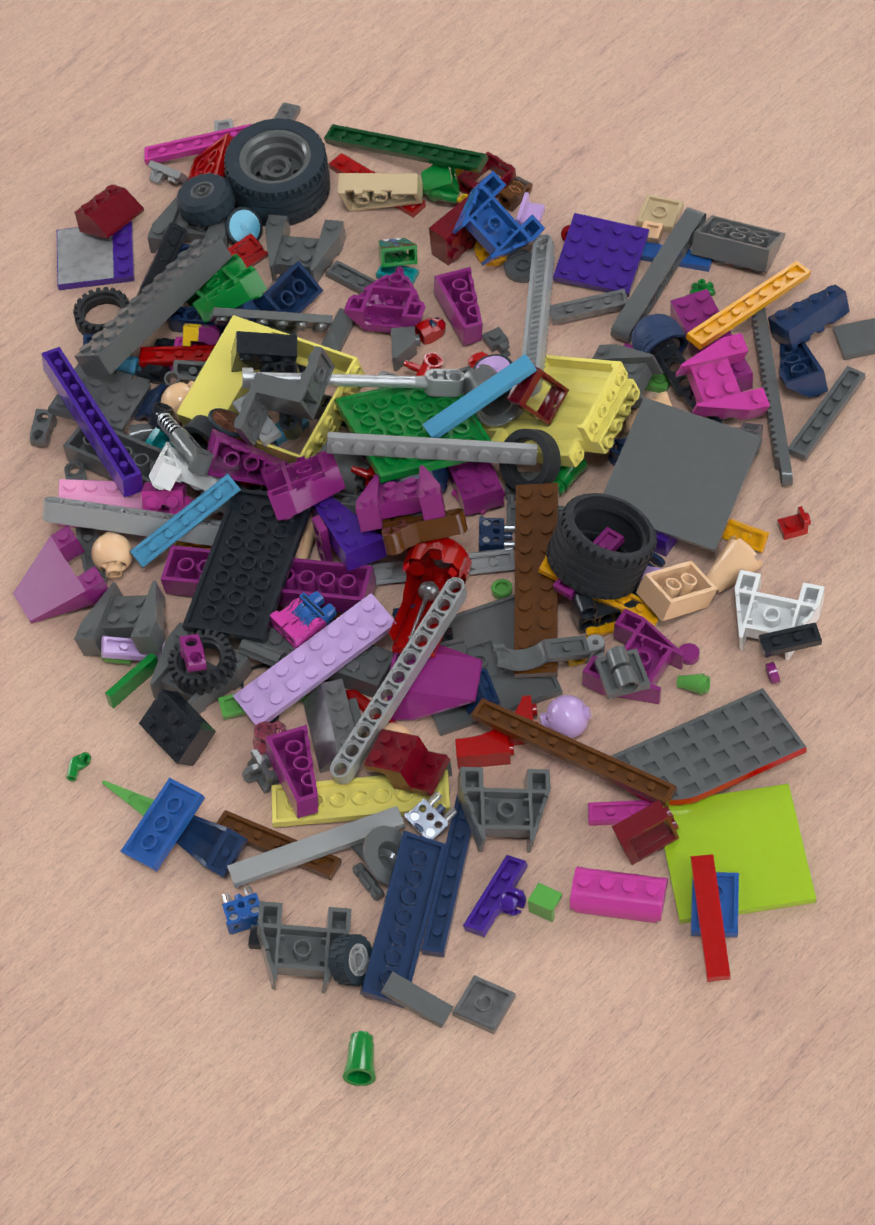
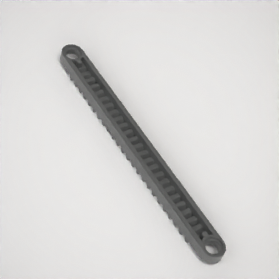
[752,307,793,486]

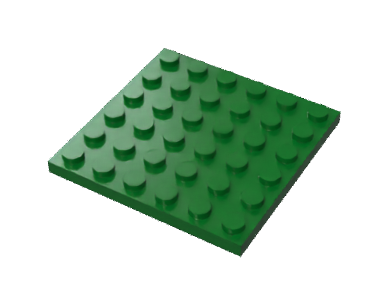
[335,387,492,483]

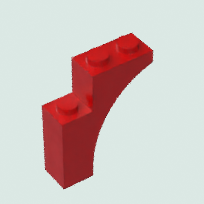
[455,695,538,769]

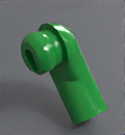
[66,752,91,781]

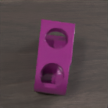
[179,634,206,672]

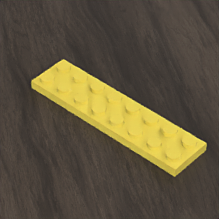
[272,770,451,828]

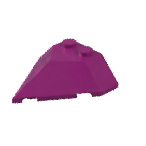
[344,266,426,333]

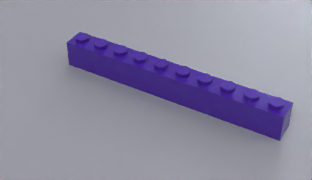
[41,347,143,498]

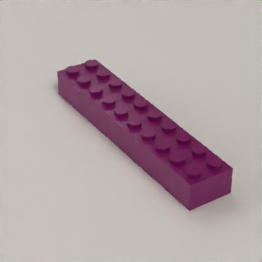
[160,545,377,613]

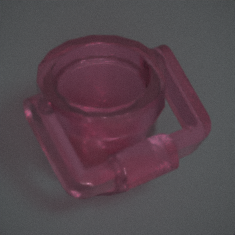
[253,721,287,754]

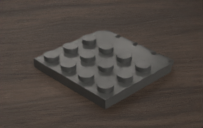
[48,363,151,433]

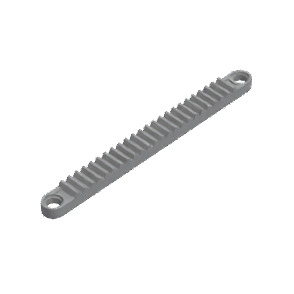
[522,234,555,397]

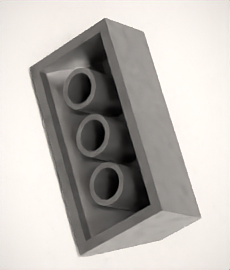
[303,679,358,773]

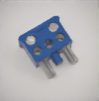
[222,886,260,934]

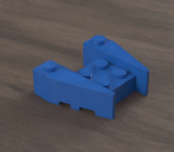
[452,171,546,266]

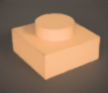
[642,221,664,243]

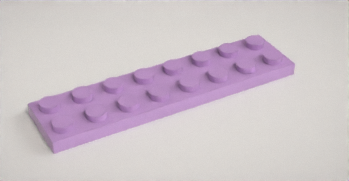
[233,593,397,729]

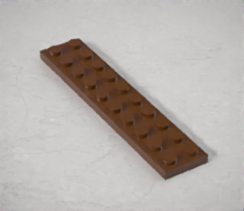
[514,483,559,678]

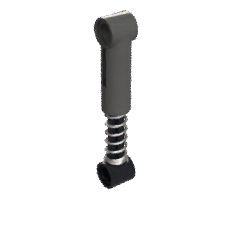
[148,402,214,476]

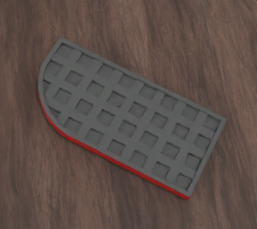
[611,688,807,806]

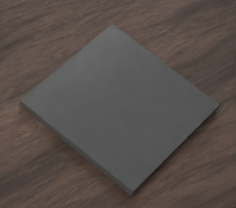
[603,397,762,553]
[431,594,563,736]

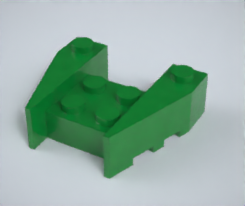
[187,254,267,323]

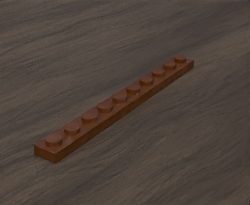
[471,698,677,807]

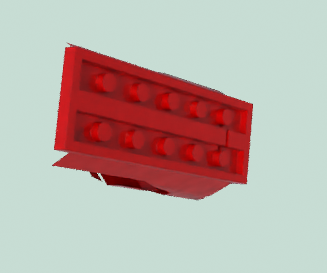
[389,537,472,658]

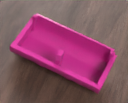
[570,866,668,923]

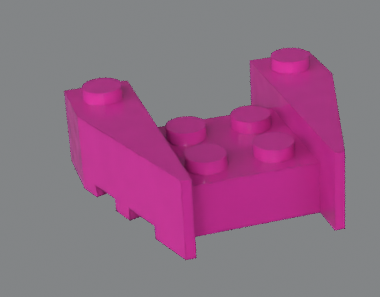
[675,333,770,420]

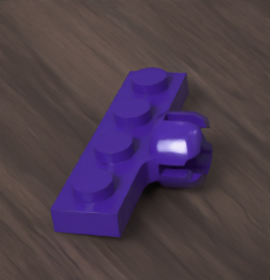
[463,855,528,937]

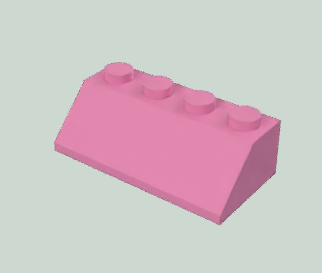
[58,479,142,527]

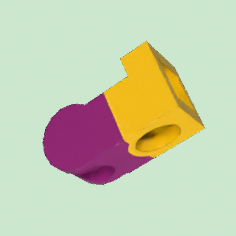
[182,323,221,346]

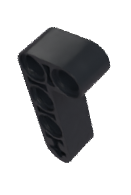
[260,361,302,440]
[570,586,643,631]

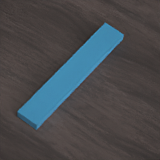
[423,354,537,438]
[130,474,241,567]

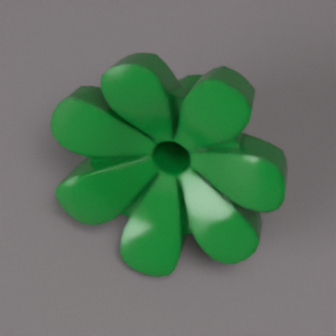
[690,279,716,295]

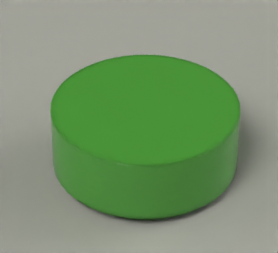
[491,579,513,600]

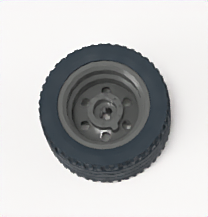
[224,118,331,226]

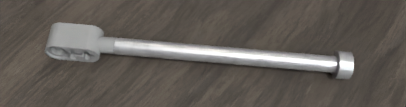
[242,368,465,397]

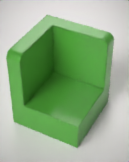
[528,882,562,922]

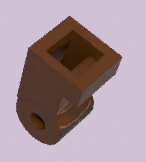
[498,176,533,212]

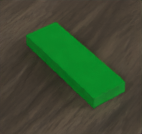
[105,653,158,709]

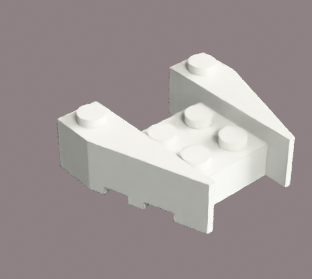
[149,442,229,513]
[735,570,825,660]

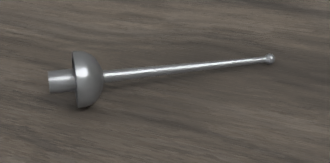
[408,581,439,640]

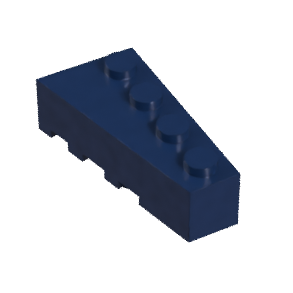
[768,284,850,352]

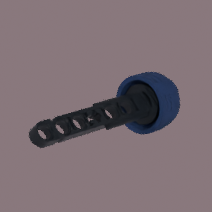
[632,314,723,424]

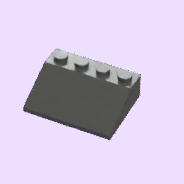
[691,215,786,273]

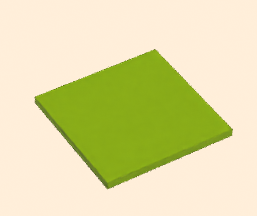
[664,783,816,924]

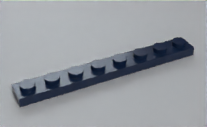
[421,795,472,957]

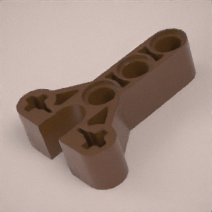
[382,508,468,555]

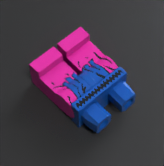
[270,591,337,649]

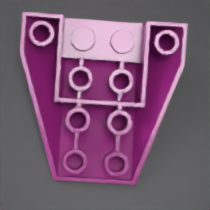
[387,645,483,721]

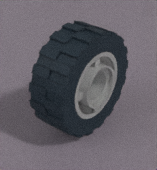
[328,934,372,986]

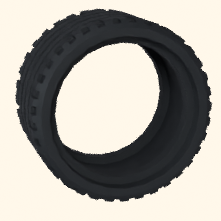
[546,493,657,600]

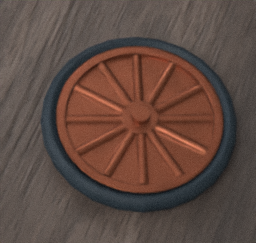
[208,408,241,437]

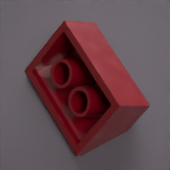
[74,184,144,239]

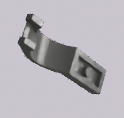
[492,635,591,671]

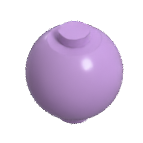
[540,695,591,738]

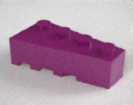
[434,267,483,345]
[207,428,284,486]
[265,725,318,819]

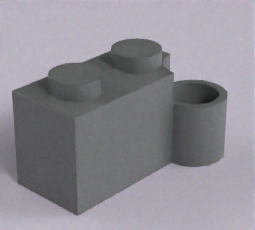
[164,360,206,387]

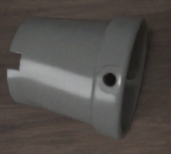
[463,364,521,427]
[319,442,371,495]

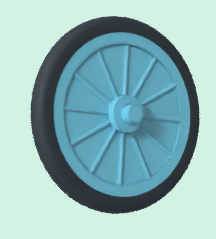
[225,207,262,244]

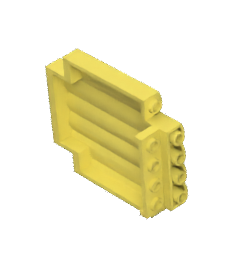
[480,355,640,467]

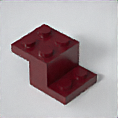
[363,729,450,796]

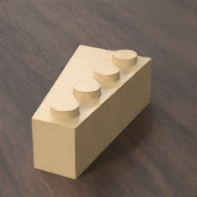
[338,173,423,212]

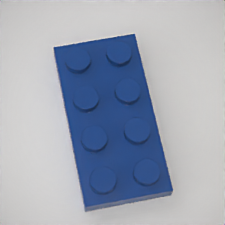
[120,777,205,872]

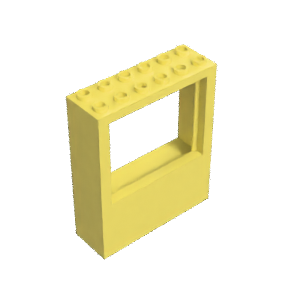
[176,315,365,464]

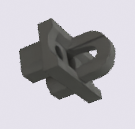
[242,749,280,794]

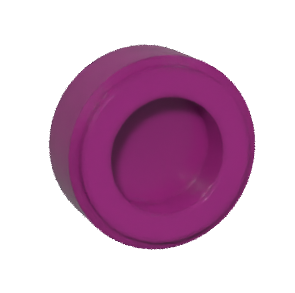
[679,643,700,665]
[765,661,780,684]

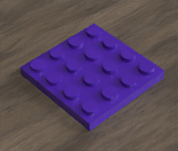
[553,213,649,297]

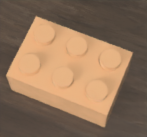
[636,561,717,621]

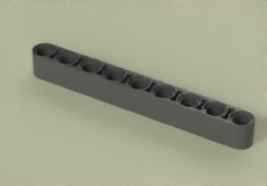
[610,207,707,343]

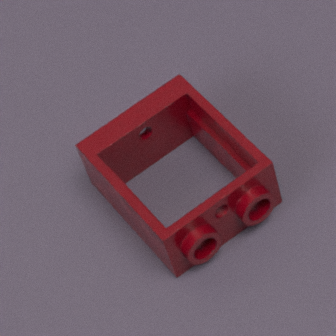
[457,151,516,199]
[506,366,569,425]
[612,800,680,865]

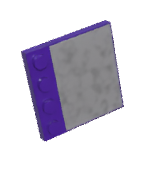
[57,221,135,291]

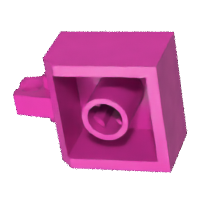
[141,482,195,514]

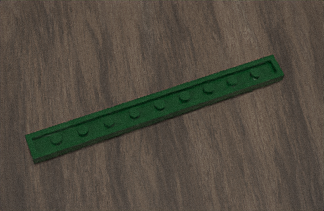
[324,124,489,173]

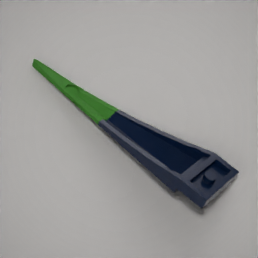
[102,781,248,878]

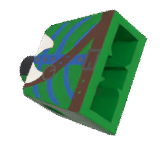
[378,238,418,267]

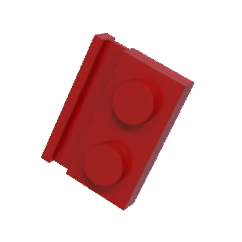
[228,233,268,268]

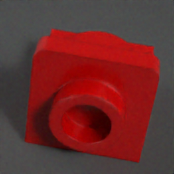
[777,506,811,540]

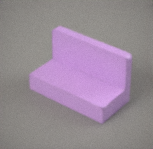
[516,192,545,225]

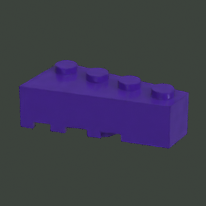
[312,496,387,572]

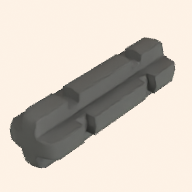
[353,862,385,901]

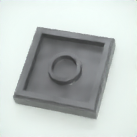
[452,975,516,1034]

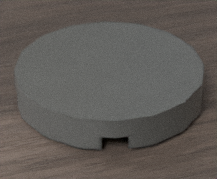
[504,250,532,283]

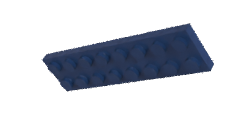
[360,831,447,1008]

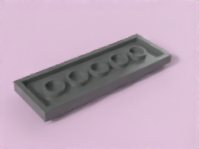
[209,307,333,332]

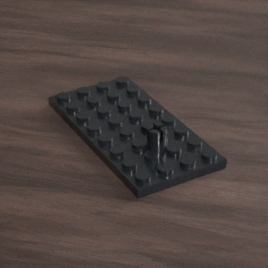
[182,488,313,644]

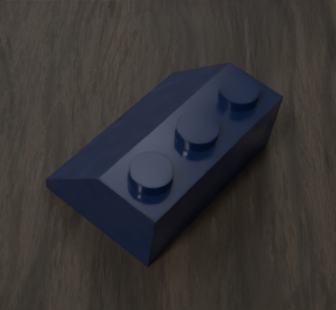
[252,261,324,313]

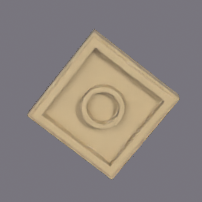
[636,194,684,233]

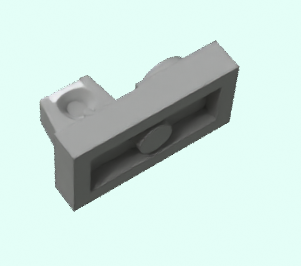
[148,160,188,185]

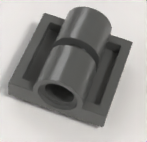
[594,646,650,699]

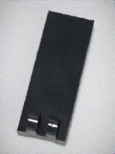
[758,622,822,658]

